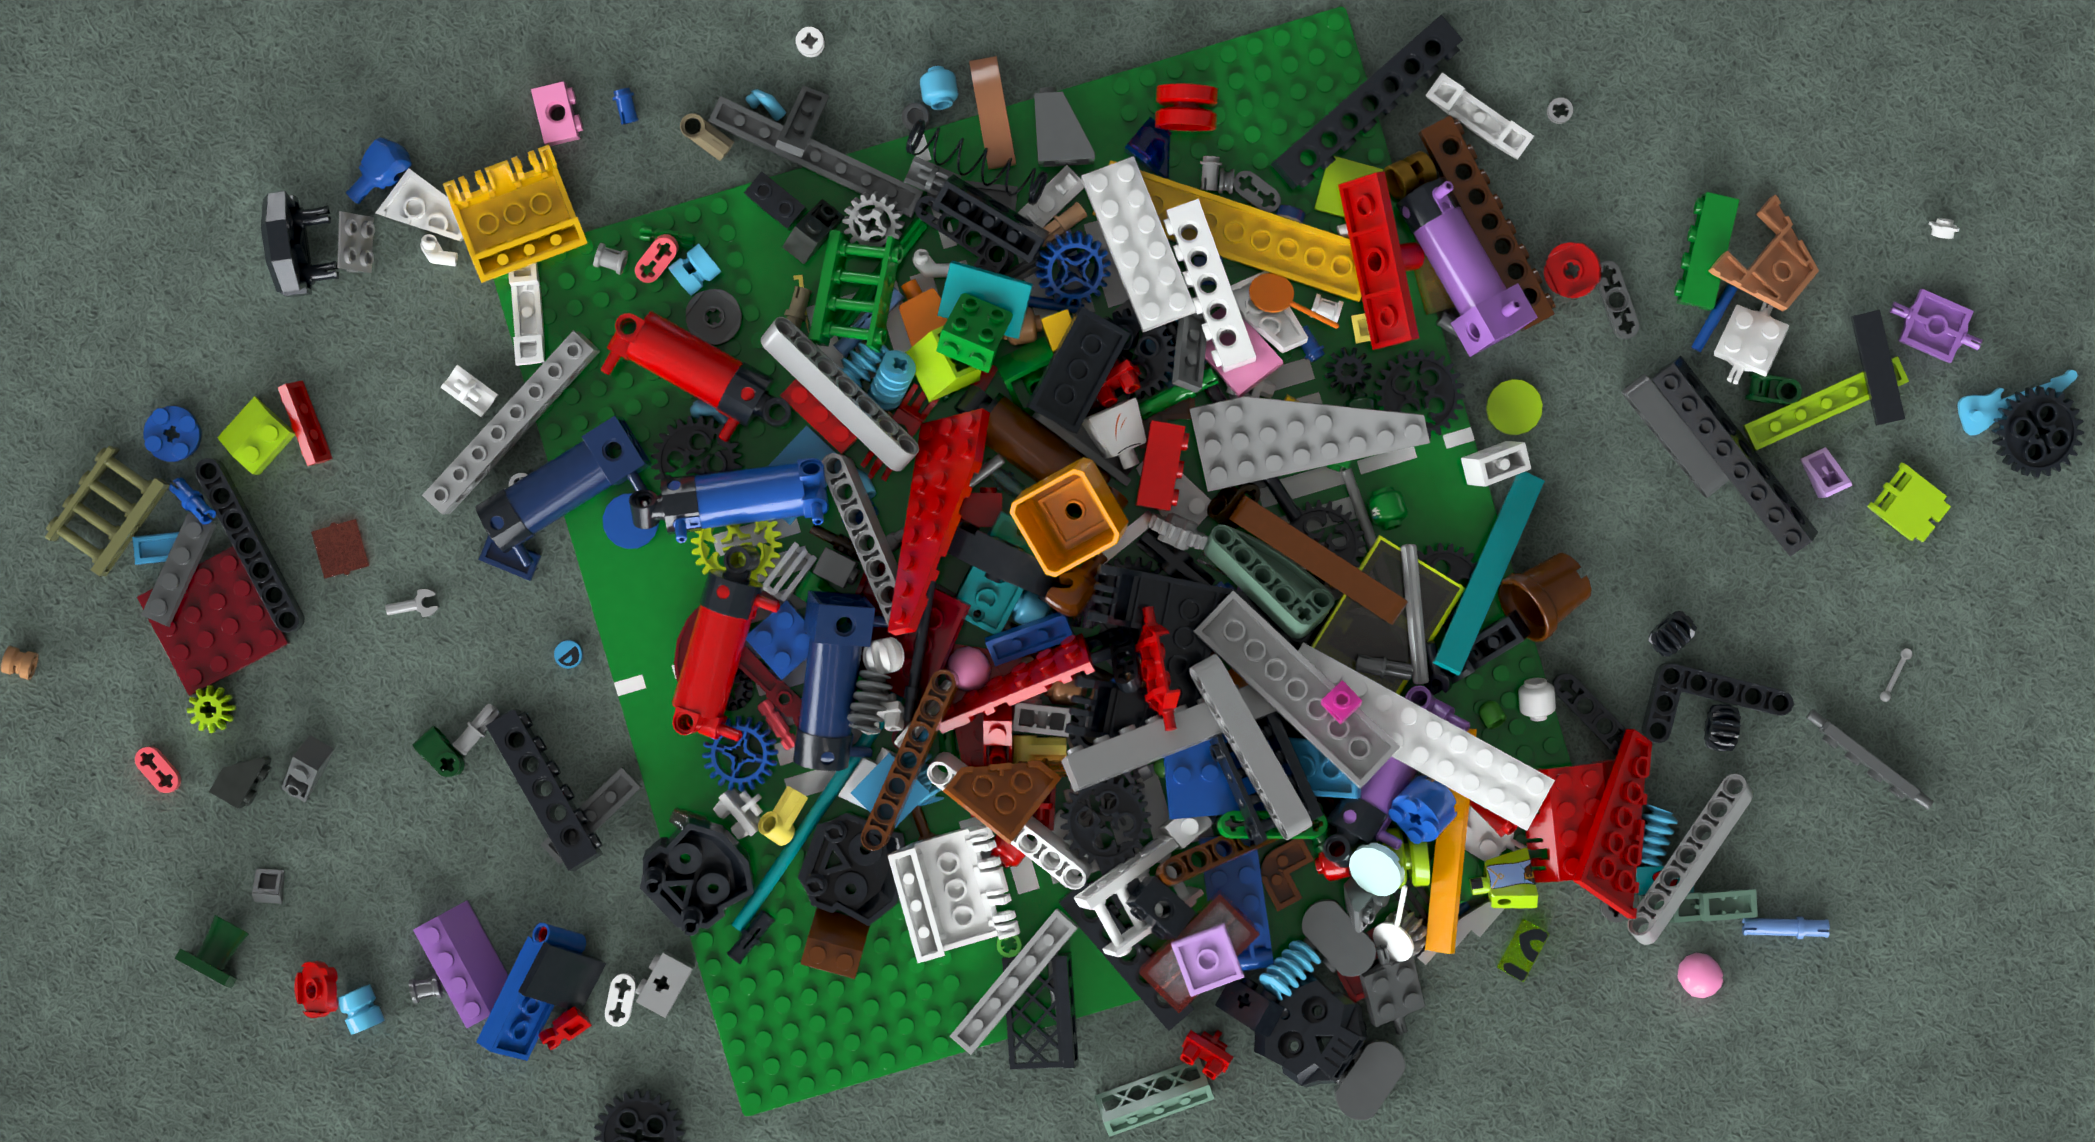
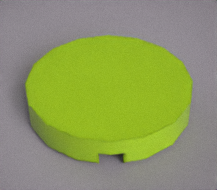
[1486,379,1543,435]

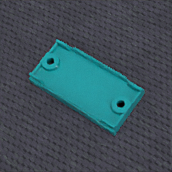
[955,511,1035,634]

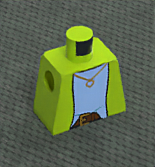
[1469,848,1538,908]

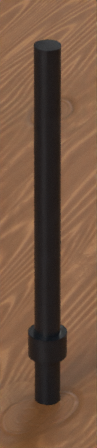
[903,560,940,722]

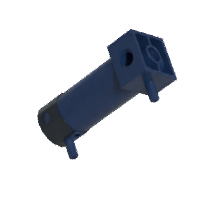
[475,416,653,567]
[793,590,888,771]

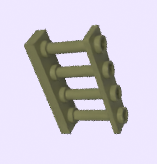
[45,446,170,576]

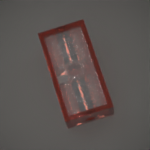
[1139,890,1260,1013]

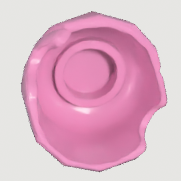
[946,646,991,692]
[1678,953,1723,998]

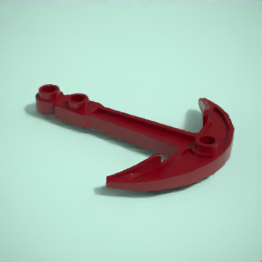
[674,591,802,727]

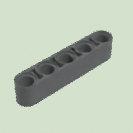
[1621,374,1729,498]

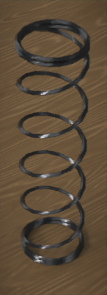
[906,119,1047,206]

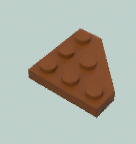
[943,760,1061,844]

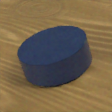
[1276,205,1306,224]

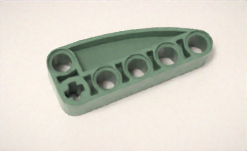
[1203,525,1335,639]

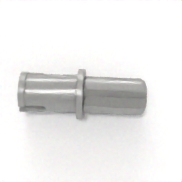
[453,704,500,755]

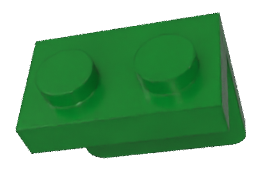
[936,293,1013,373]

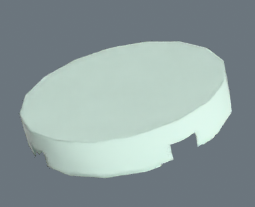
[1349,843,1405,896]

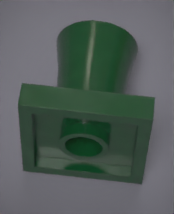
[175,915,249,989]

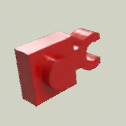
[538,1006,592,1050]

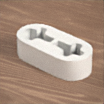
[605,973,637,1027]

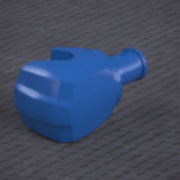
[346,137,412,204]

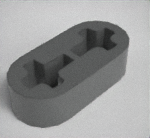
[1233,171,1281,213]

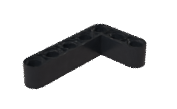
[1642,663,1794,743]

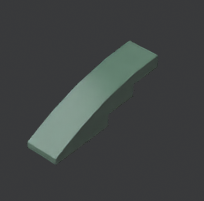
[1638,889,1758,923]

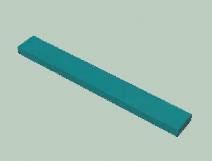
[1433,471,1545,676]

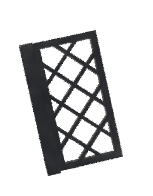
[1002,952,1079,1070]

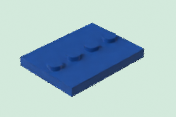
[1164,726,1273,820]

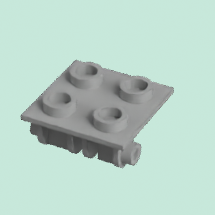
[337,211,375,273]

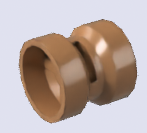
[1,646,38,680]

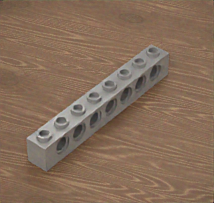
[422,331,600,515]

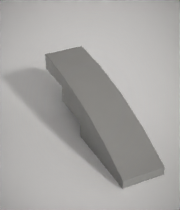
[1415,898,1505,965]

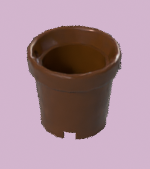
[1498,553,1592,642]

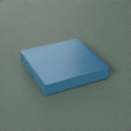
[851,752,931,828]

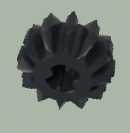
[1325,347,1372,395]
[1648,611,1697,657]
[1704,704,1741,752]

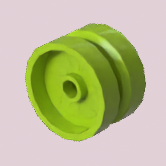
[1382,826,1430,889]

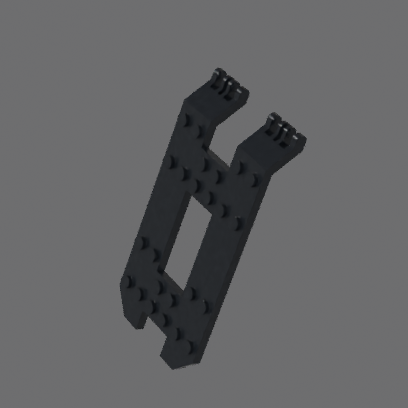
[1065,563,1406,739]

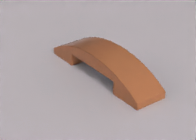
[969,56,1016,170]

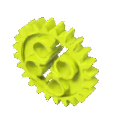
[691,521,783,582]

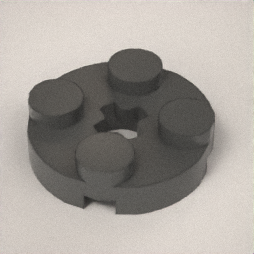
[686,289,742,345]

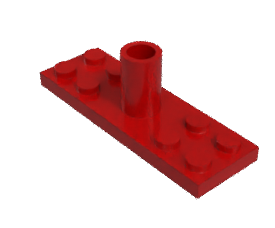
[1338,171,1424,350]

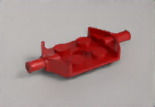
[1135,606,1180,731]

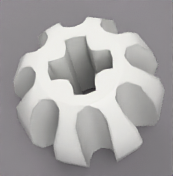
[862,637,904,674]

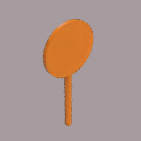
[1249,273,1339,329]

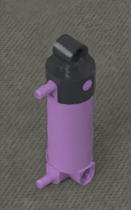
[1323,686,1470,868]

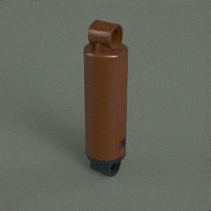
[954,385,1128,515]

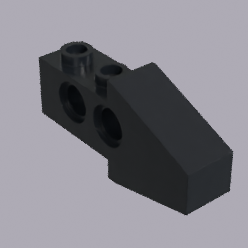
[1427,609,1531,695]

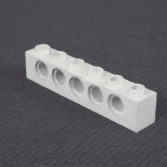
[1163,199,1256,372]

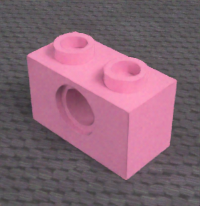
[531,81,583,146]

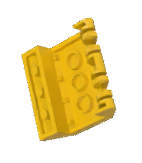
[442,144,588,283]

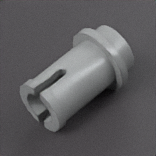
[1200,156,1222,191]

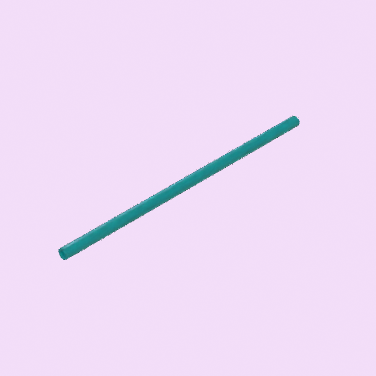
[731,692,903,931]

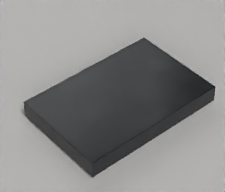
[518,941,606,1012]

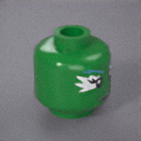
[1368,487,1408,530]

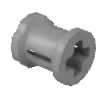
[593,243,628,275]

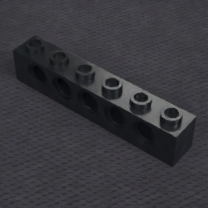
[486,708,603,871]
[1059,880,1194,1031]

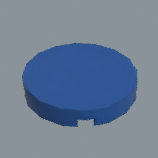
[603,493,659,549]

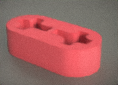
[635,234,679,283]
[135,746,181,793]

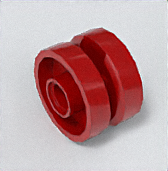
[1155,83,1218,131]

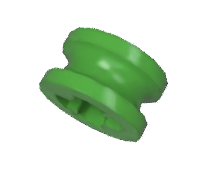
[997,934,1022,958]

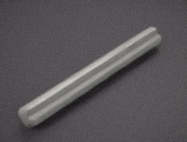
[1401,544,1429,684]

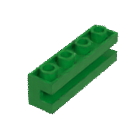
[1674,192,1740,311]

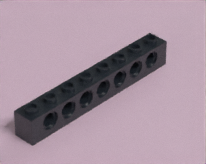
[1271,15,1463,190]
[1652,356,1818,557]

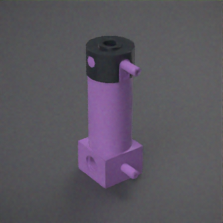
[1396,177,1538,357]

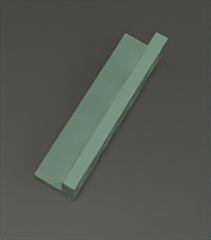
[1095,1058,1214,1137]

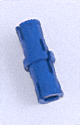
[169,477,216,525]

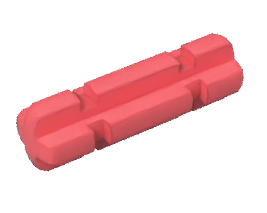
[757,699,796,750]

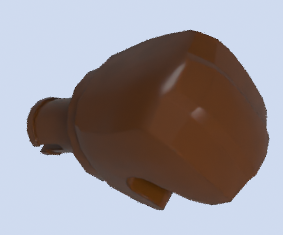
[1045,553,1108,617]

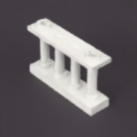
[1074,835,1204,957]

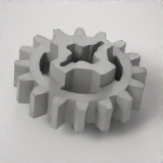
[842,191,905,247]
[1147,513,1208,550]

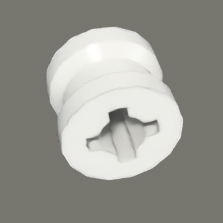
[796,27,825,57]

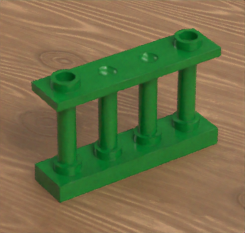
[809,230,903,353]

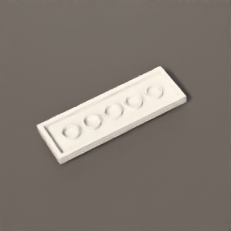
[1081,156,1196,332]

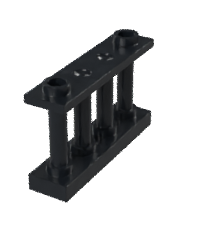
[1209,711,1323,845]

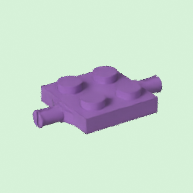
[1890,289,1982,363]

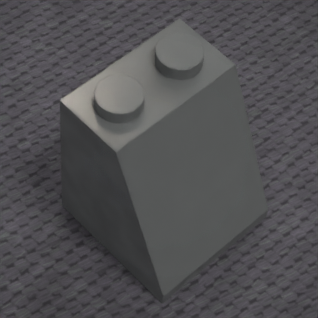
[1034,87,1095,167]

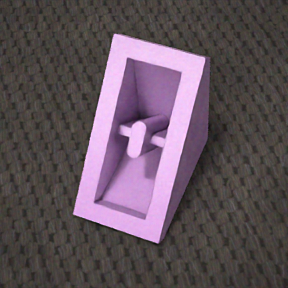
[1801,447,1852,498]

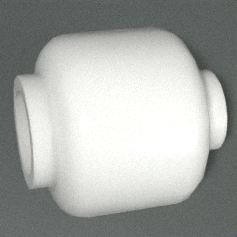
[1518,678,1556,721]

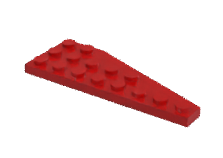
[888,408,990,636]

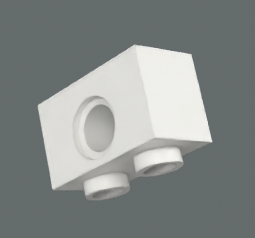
[1461,441,1531,487]

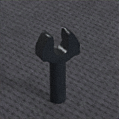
[1424,641,1454,694]

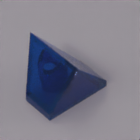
[1124,117,1172,179]

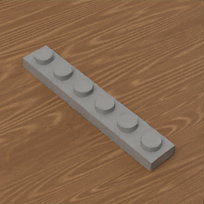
[950,908,1079,1055]

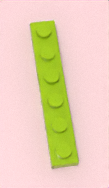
[1743,356,1909,451]

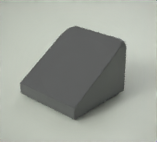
[252,868,285,904]

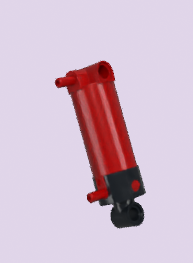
[601,311,792,442]
[672,544,780,741]

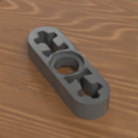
[1597,261,1639,339]

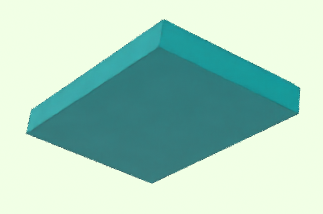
[937,260,1033,339]

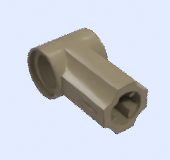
[680,113,735,162]

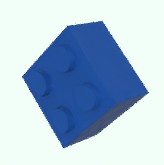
[746,600,810,680]

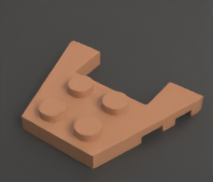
[1708,195,1819,311]

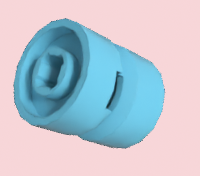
[668,243,722,296]
[337,984,385,1035]

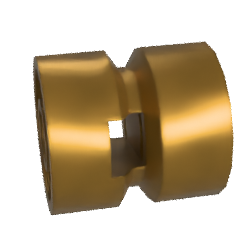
[1384,151,1437,200]

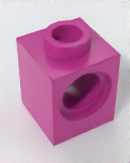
[1321,680,1362,725]

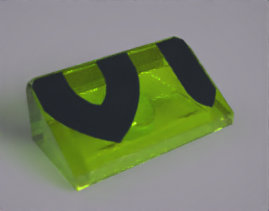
[1497,919,1550,982]

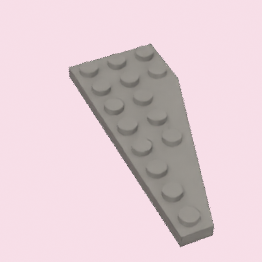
[1190,396,1430,492]

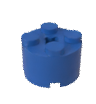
[1388,776,1457,844]

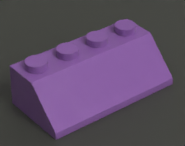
[413,900,509,1028]

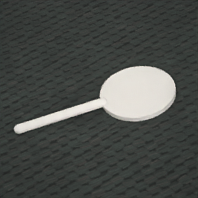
[1373,885,1414,961]

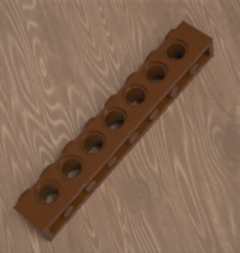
[1418,115,1555,332]

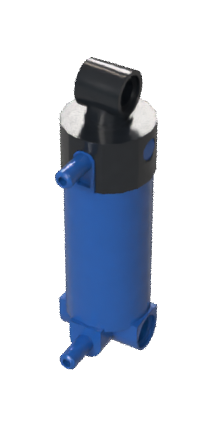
[629,458,829,543]

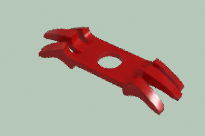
[860,383,939,482]

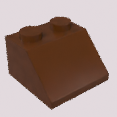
[801,908,870,979]

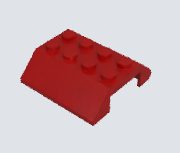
[1525,759,1616,883]

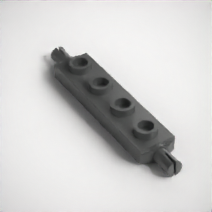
[1806,709,1934,810]

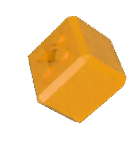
[1010,457,1128,577]

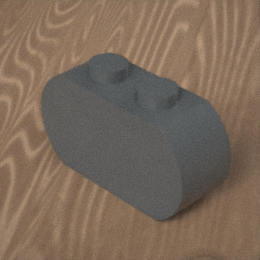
[1302,899,1376,977]
[1334,1038,1405,1120]

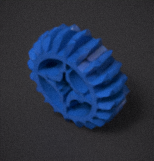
[1035,231,1111,307]
[702,716,779,792]

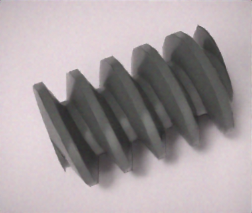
[847,670,893,733]

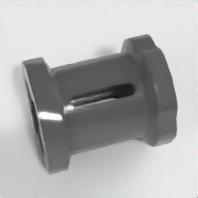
[409,973,443,1004]

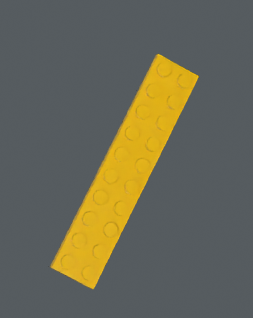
[1093,160,1361,302]

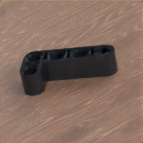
[915,196,1014,275]

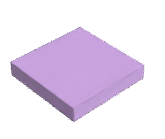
[1171,923,1244,997]

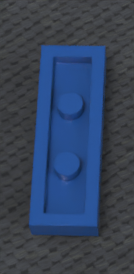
[985,612,1074,666]

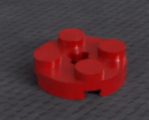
[1544,242,1601,298]
[294,961,339,1018]

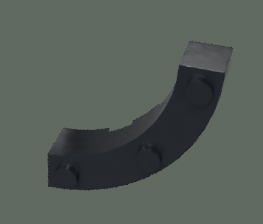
[947,518,1072,603]

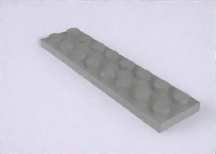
[1194,591,1400,789]

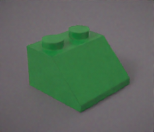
[994,336,1054,415]

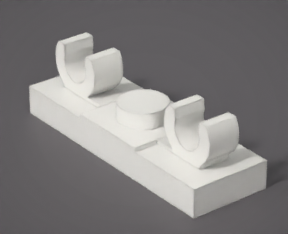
[1018,165,1085,228]

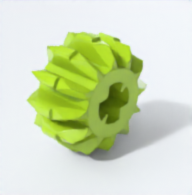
[187,685,236,733]

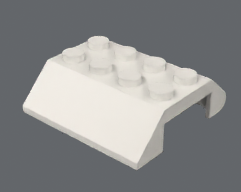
[888,825,1020,963]

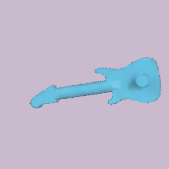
[1957,370,2077,435]

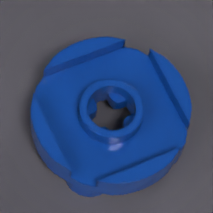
[143,406,202,462]

